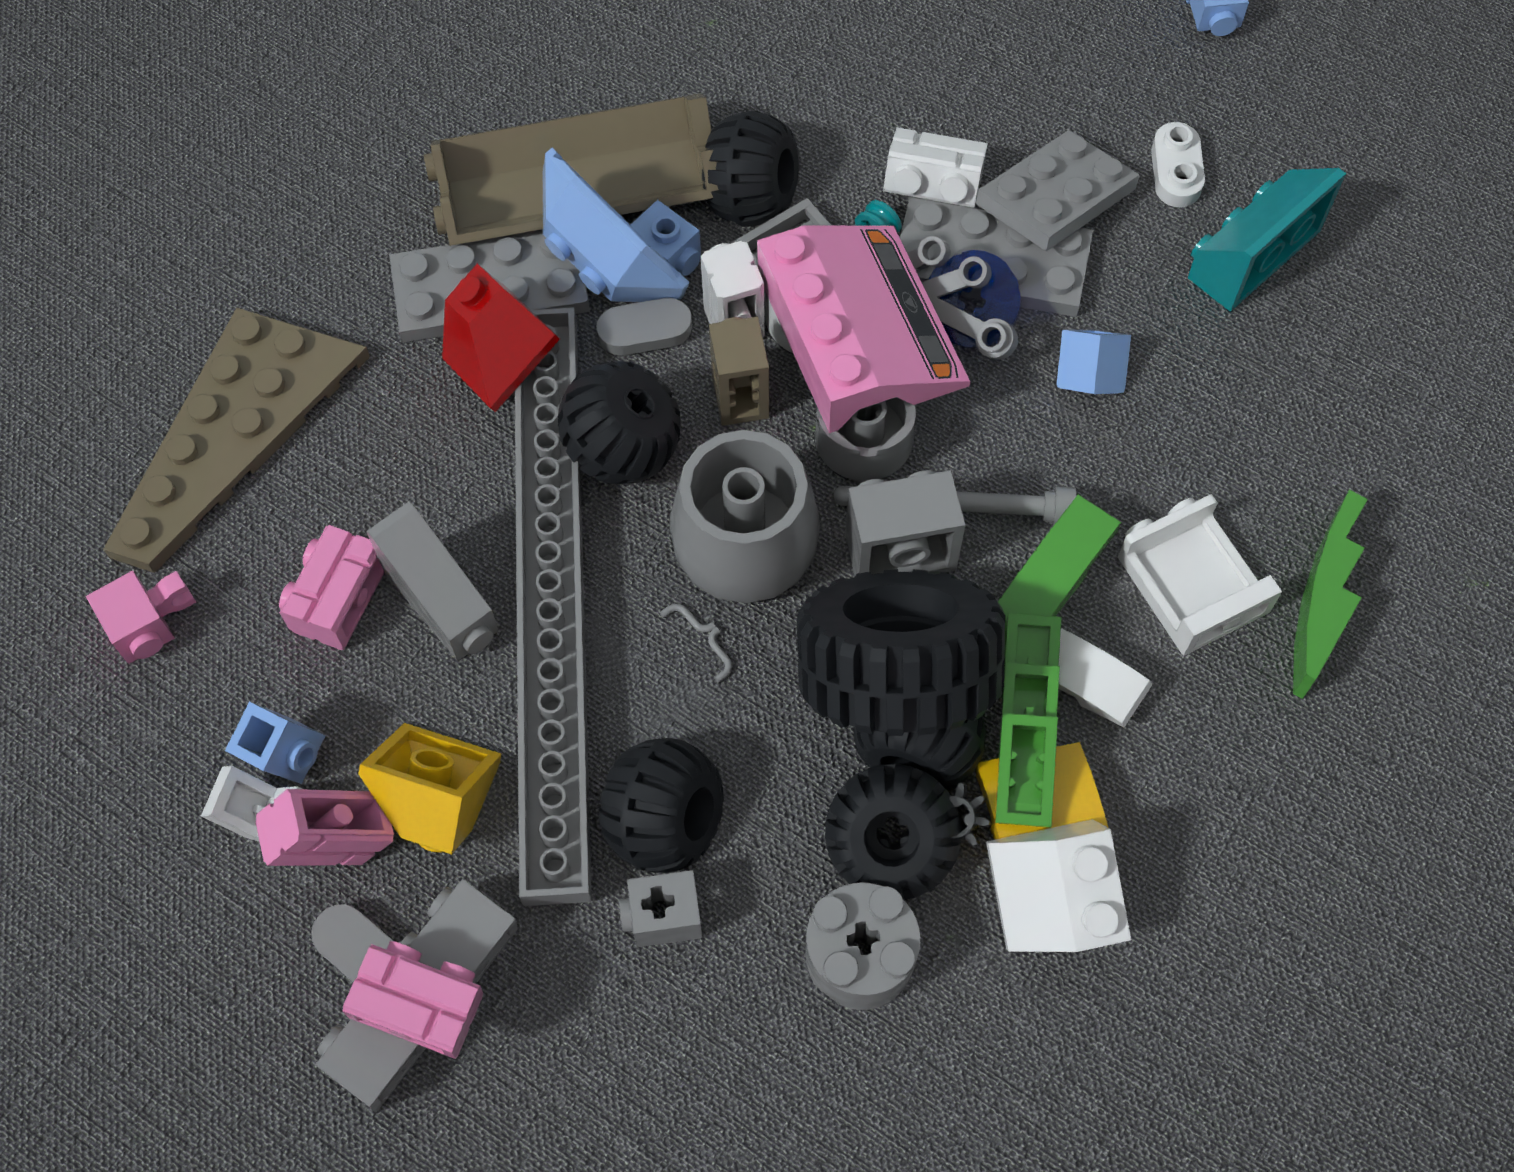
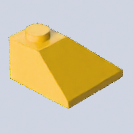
[358,723,502,855]

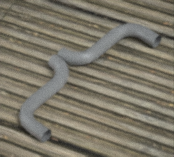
[659,604,732,683]

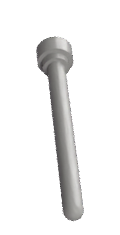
[834,486,1076,526]

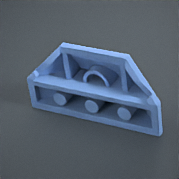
[543,147,690,302]

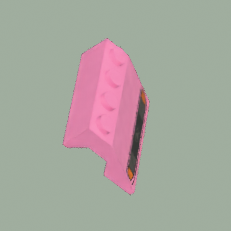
[757,225,970,433]

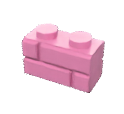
[279,525,384,650]
[255,789,394,866]
[342,941,483,1059]

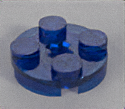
[928,250,1022,349]

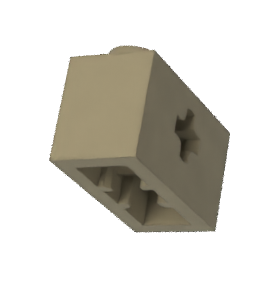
[709,316,769,426]

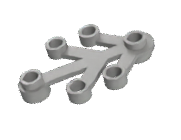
[907,236,1018,360]

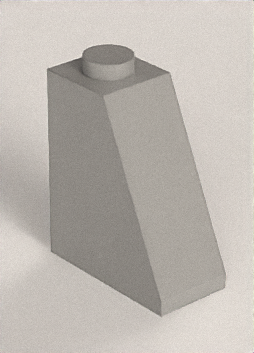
[366,501,499,661]

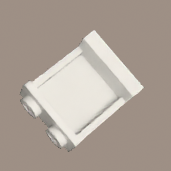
[1118,494,1282,656]

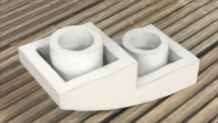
[1058,628,1152,727]

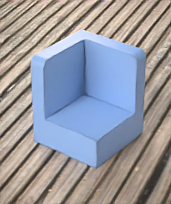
[1057,330,1131,394]

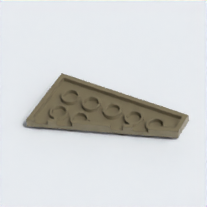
[103,308,370,573]

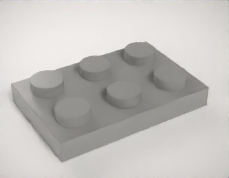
[976,130,1139,251]

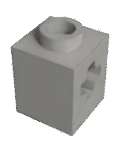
[619,870,702,948]

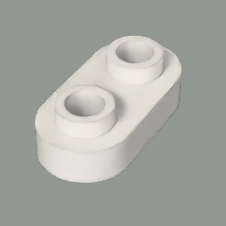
[1151,122,1205,208]

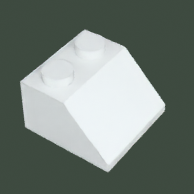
[986,819,1131,952]

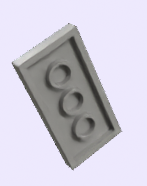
[900,197,1093,317]
[389,229,590,343]

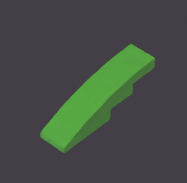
[1293,489,1368,699]
[998,495,1121,690]
[995,613,1062,828]

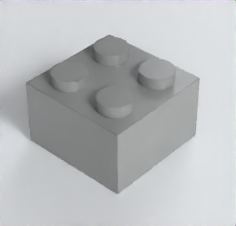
[845,470,965,575]

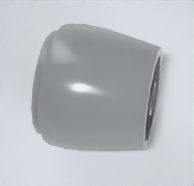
[670,430,820,603]

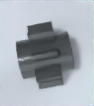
[949,783,992,846]

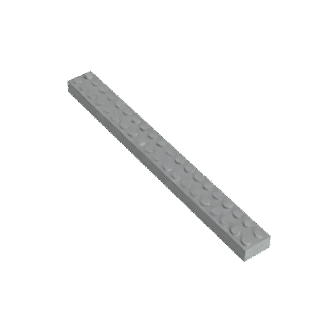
[515,307,592,906]

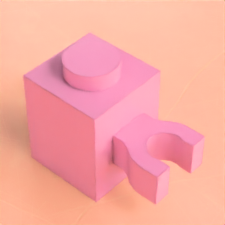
[85,570,196,664]

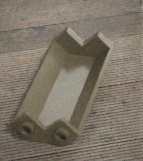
[424,93,719,246]

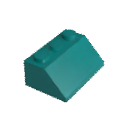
[1187,168,1346,312]

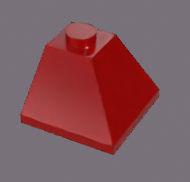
[442,263,560,412]

